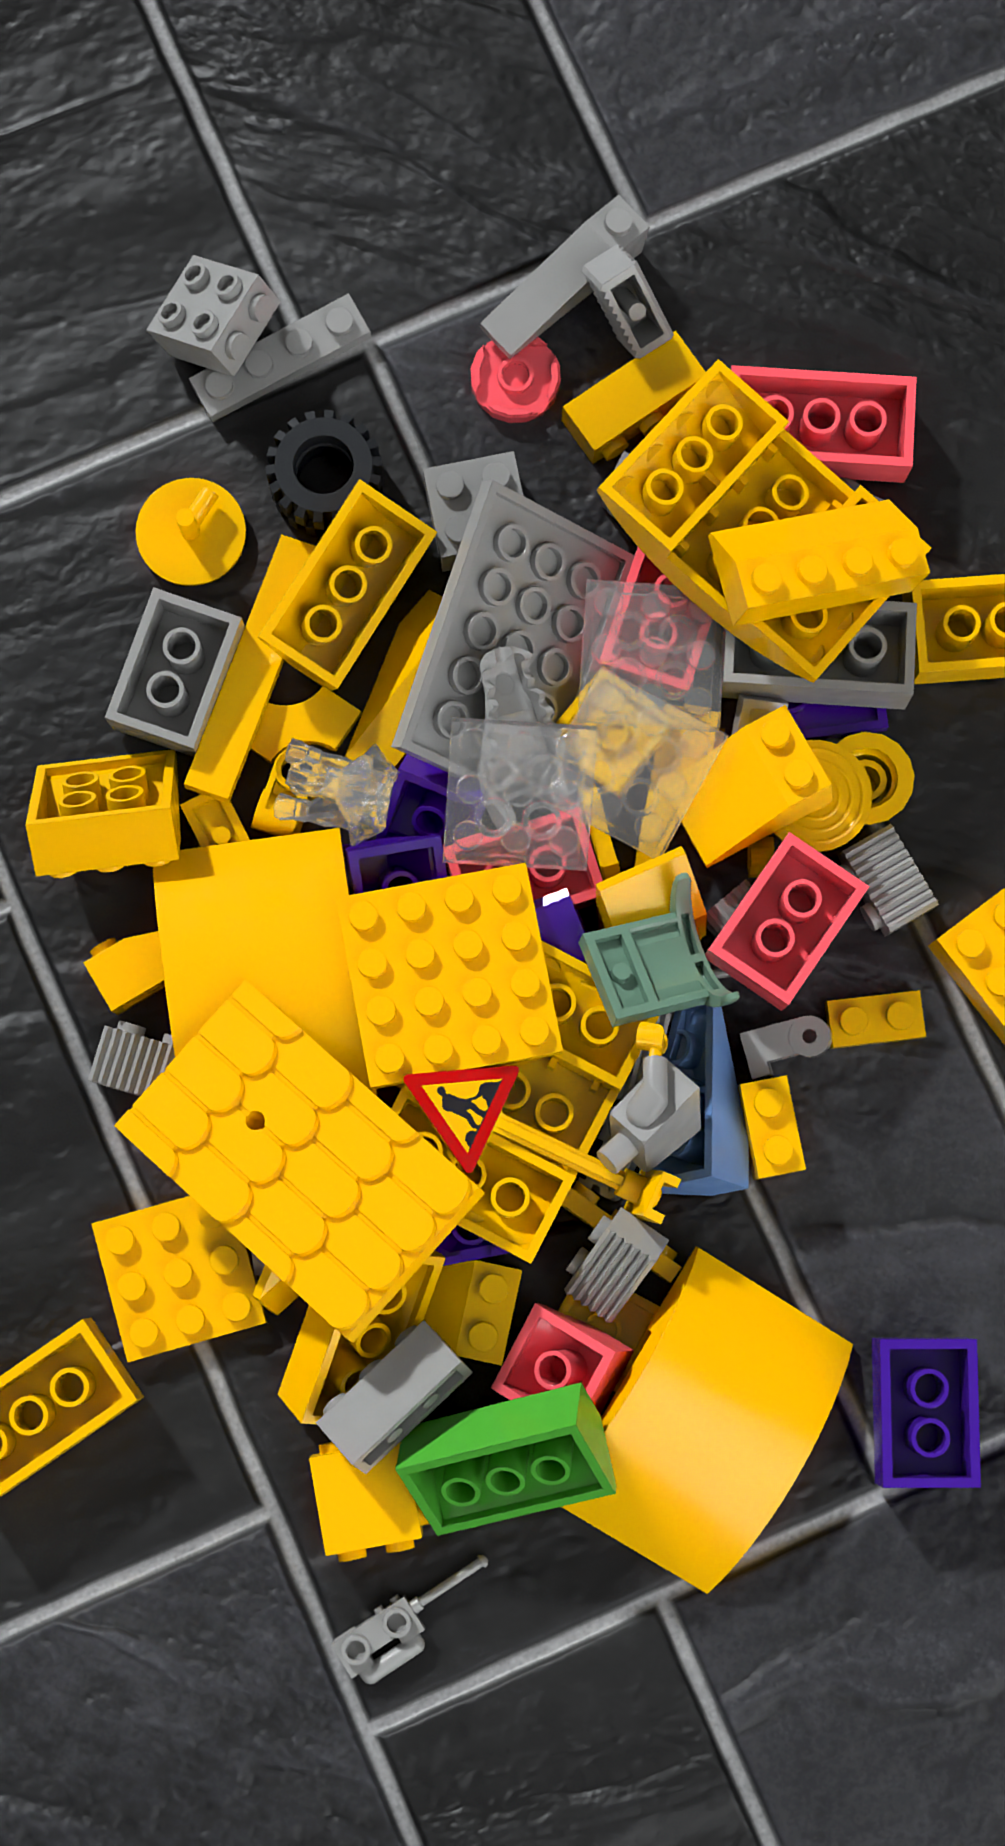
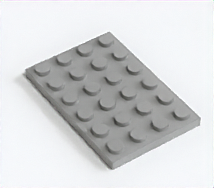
[391,480,635,814]

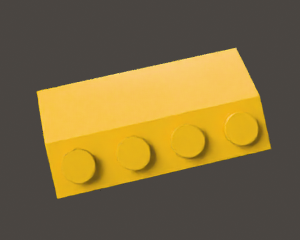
[257,479,437,691]
[708,499,930,626]
[277,1251,446,1425]

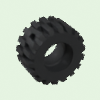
[266,410,384,537]

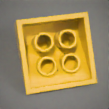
[25,750,181,878]

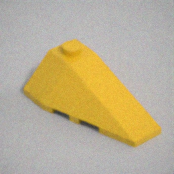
[345,590,442,788]

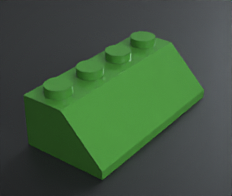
[395,1382,617,1536]

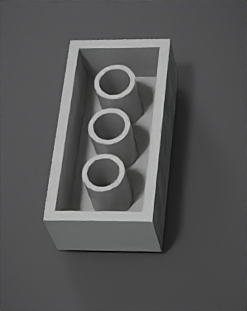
[718,601,917,710]

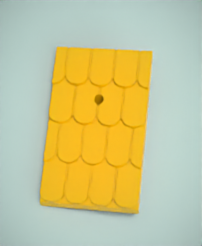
[114,979,485,1343]

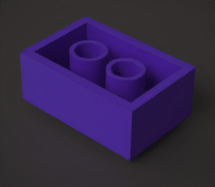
[872,1337,981,1488]

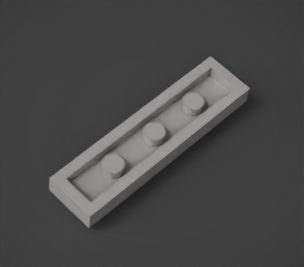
[189,293,371,422]

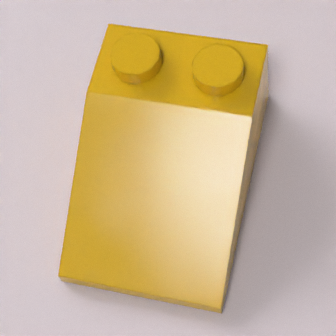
[662,705,832,868]
[423,1260,522,1366]

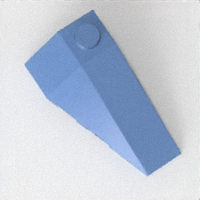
[639,1004,749,1196]

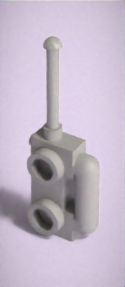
[331,1555,488,1684]

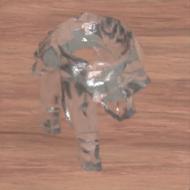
[273,738,400,847]

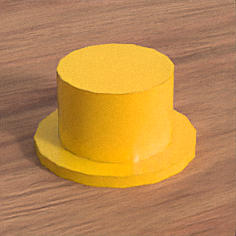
[837,732,915,825]

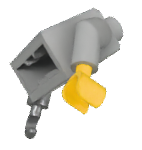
[596,1022,701,1174]

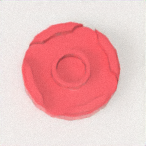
[471,337,561,423]

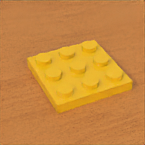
[91,1196,268,1363]

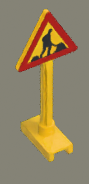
[402,1065,681,1224]

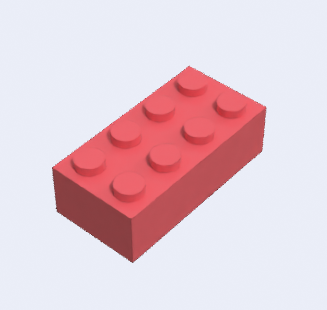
[731,365,917,483]

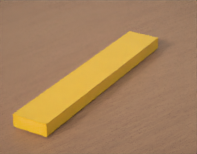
[184,534,316,803]

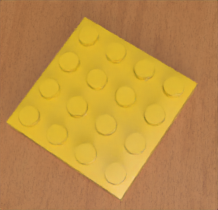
[335,863,563,1090]

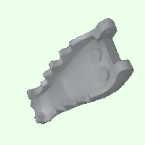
[479,646,570,831]

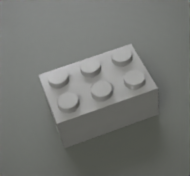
[105,587,245,757]

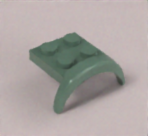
[578,873,740,1027]

